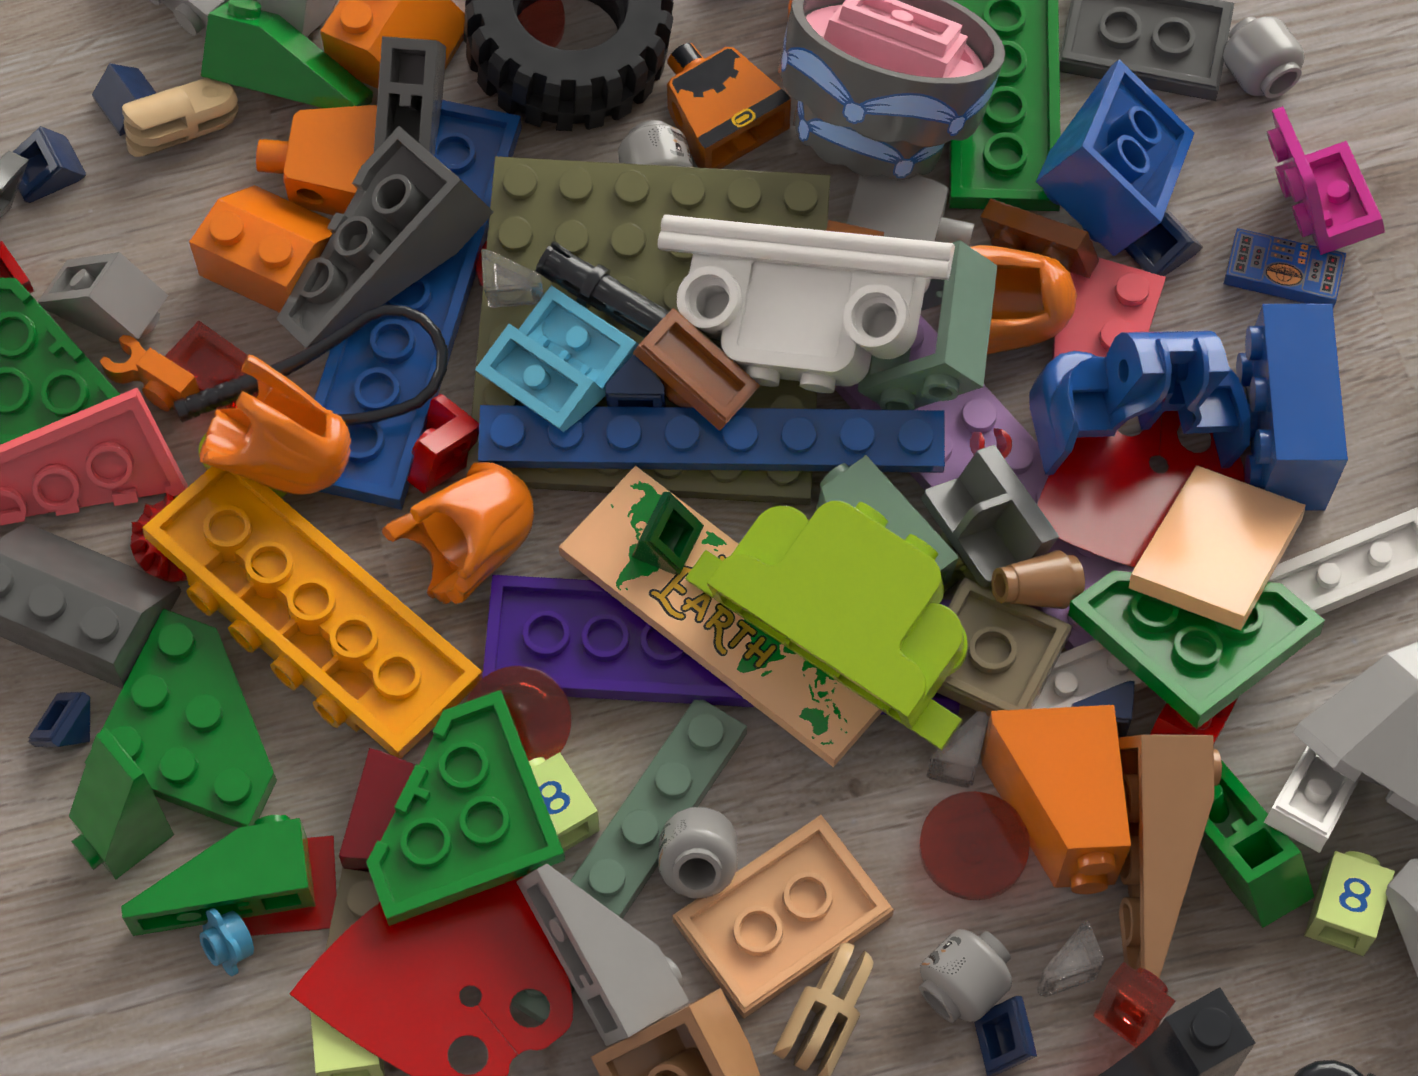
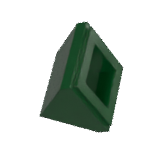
[632,492,704,575]

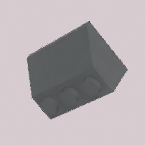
[0,523,182,689]

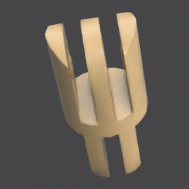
[122,78,239,157]
[772,943,874,1076]

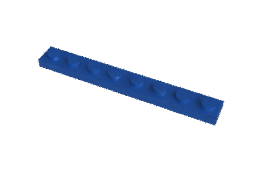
[478,405,945,473]

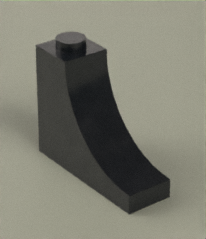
[1098,987,1256,1076]

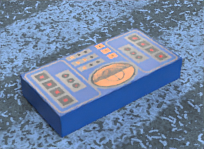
[1223,228,1346,308]

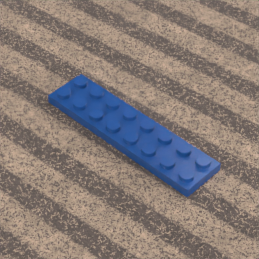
[314,100,522,510]

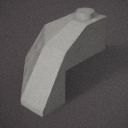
[1293,642,1418,821]

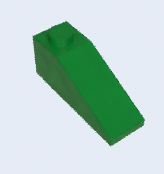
[201,0,373,108]
[69,728,174,880]
[1200,760,1315,928]
[121,815,316,936]

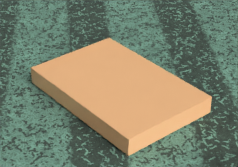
[1129,465,1306,631]
[672,815,894,1019]

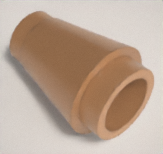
[991,550,1085,609]

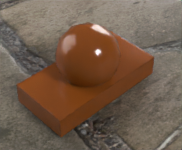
[633,308,760,431]

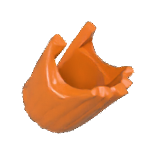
[971,245,1077,355]
[199,354,351,495]
[382,462,534,604]

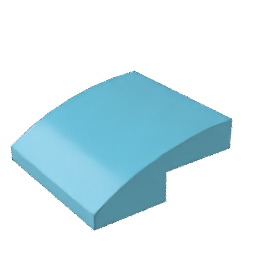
[475,285,639,432]

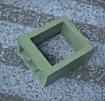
[858,240,997,410]

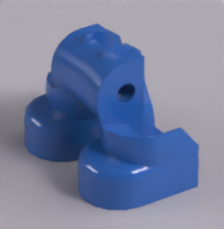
[1029,331,1251,475]

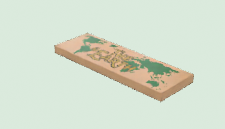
[559,466,882,768]

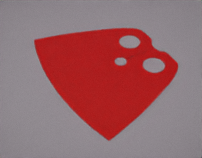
[1037,411,1245,568]
[289,875,573,1076]

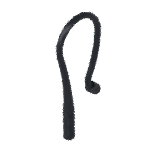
[174,304,448,426]

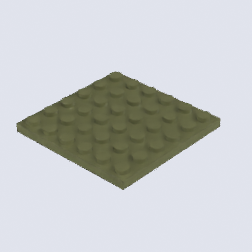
[466,156,830,505]

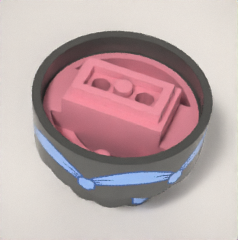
[778,0,1005,180]

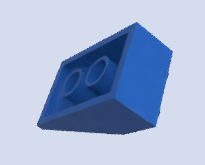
[1036,59,1195,256]

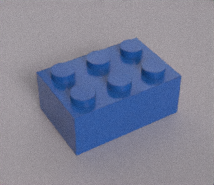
[1236,304,1348,511]

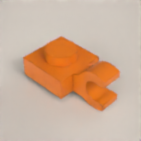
[100,335,200,412]

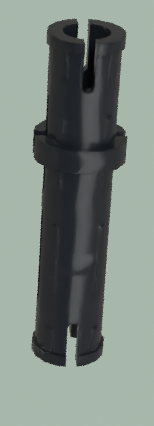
[535,241,700,338]

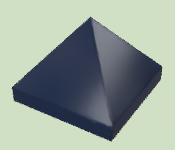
[28,692,90,747]
[974,996,1037,1076]

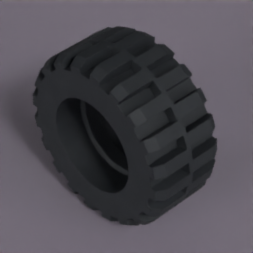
[464,0,674,131]

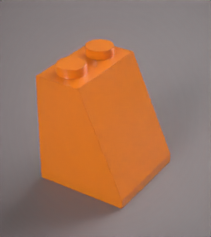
[981,705,1131,894]

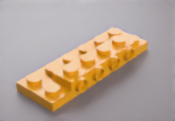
[142,466,482,759]

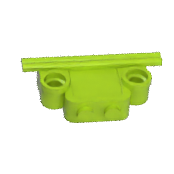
[685,501,968,750]

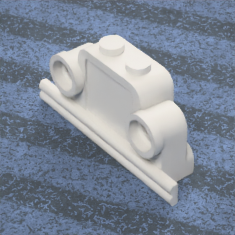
[658,215,955,393]

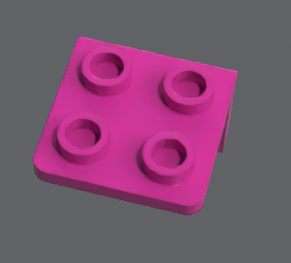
[1267,106,1385,255]

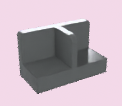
[921,445,1060,588]

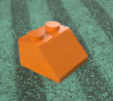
[320,0,465,89]
[189,185,333,313]

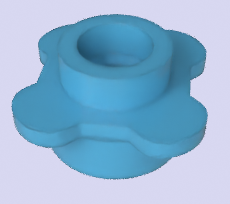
[199,908,254,977]

